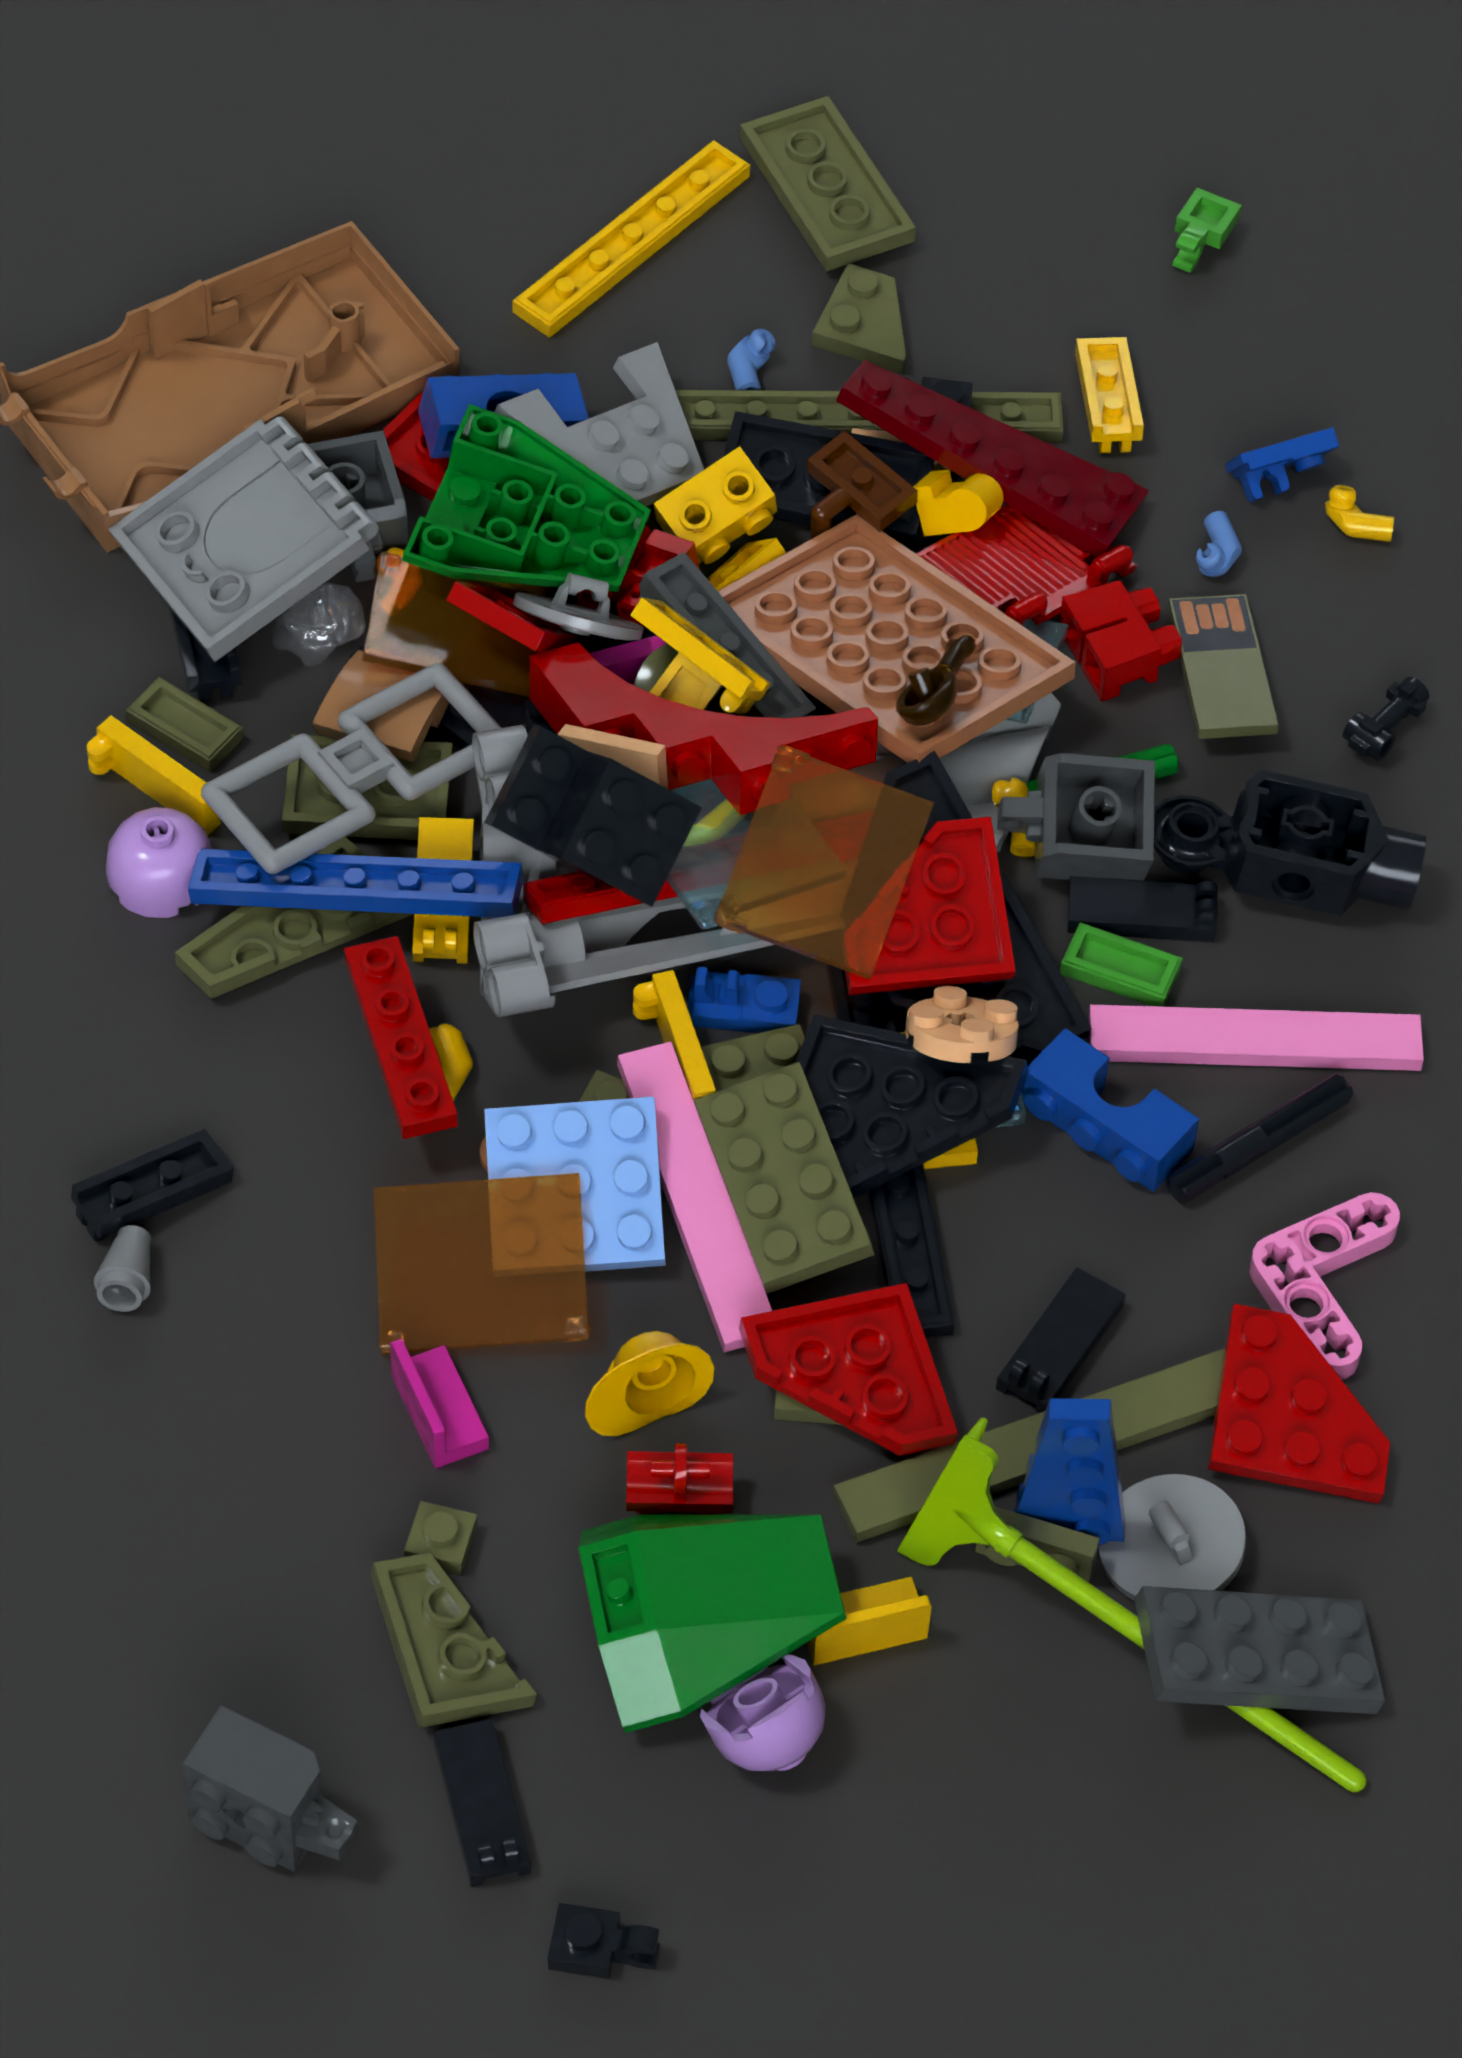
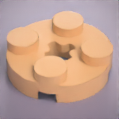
[905,986,1019,1063]

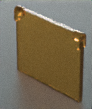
[362,552,567,697]
[713,745,934,980]
[373,1173,591,1355]

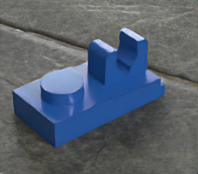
[1224,427,1340,502]
[687,967,801,1033]

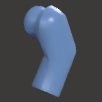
[727,328,776,390]
[1195,511,1242,577]

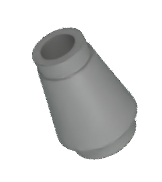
[93,1225,151,1312]

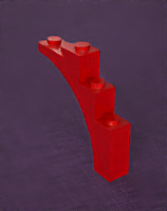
[530,642,878,815]

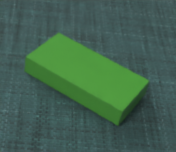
[1060,922,1183,1007]

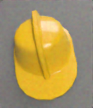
[585,1331,715,1436]

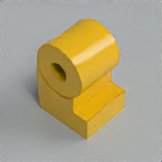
[913,469,1004,536]

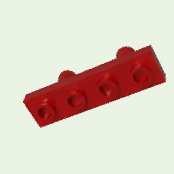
[344,936,458,1139]

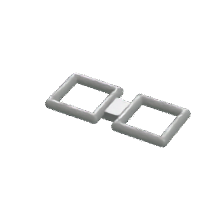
[201,663,501,874]

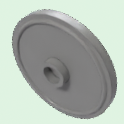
[513,573,644,641]
[1098,1474,1246,1600]

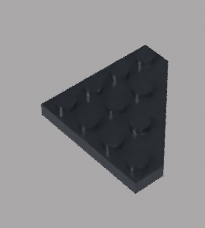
[796,1014,1029,1198]

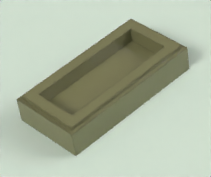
[126,677,244,773]

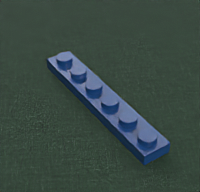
[188,849,524,918]

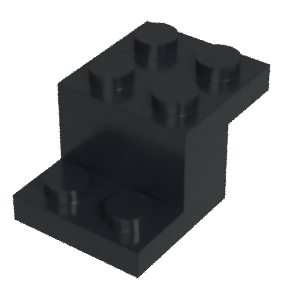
[484,724,702,907]

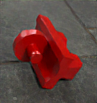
[626,1443,733,1515]

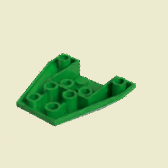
[402,404,651,592]
[578,1515,847,1733]

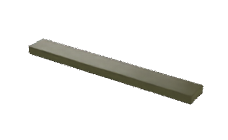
[675,390,1063,443]
[833,1348,1225,1543]

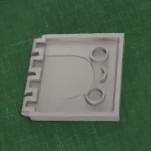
[108,416,379,662]

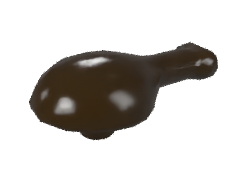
[896,635,976,726]

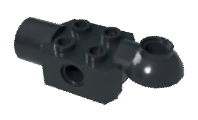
[1154,769,1426,916]

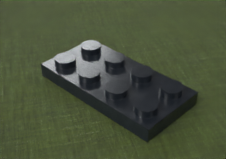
[723,411,936,545]

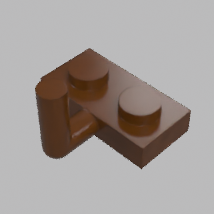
[807,430,918,539]

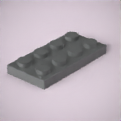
[1134,1586,1386,1714]

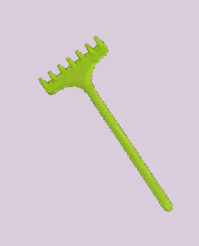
[897,1417,1367,1793]

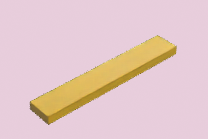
[512,140,750,338]

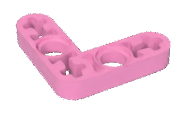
[1249,1192,1400,1380]

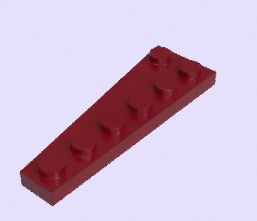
[836,360,1149,558]

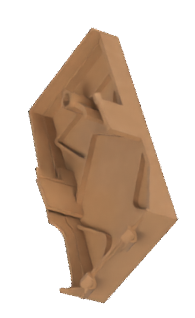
[0,221,460,553]

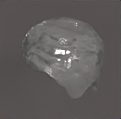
[273,581,367,667]

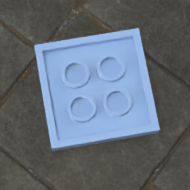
[484,1096,666,1278]

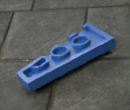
[1011,1398,1125,1545]

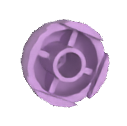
[106,807,212,918]
[700,1655,826,1771]

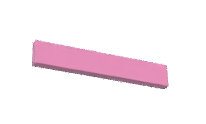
[1088,1004,1424,1071]
[617,1041,772,1353]

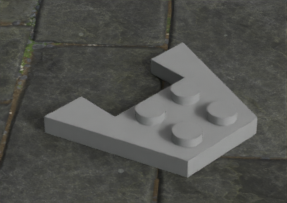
[494,342,704,507]

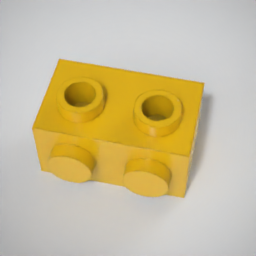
[653,446,777,564]

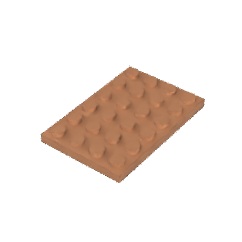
[718,514,1076,763]

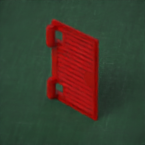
[916,504,1137,626]

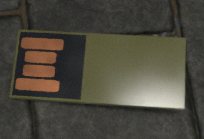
[1168,594,1279,739]

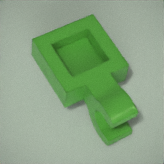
[1172,187,1242,273]

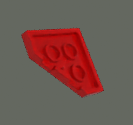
[841,817,1016,995]
[739,1283,958,1456]
[1207,1303,1390,1504]

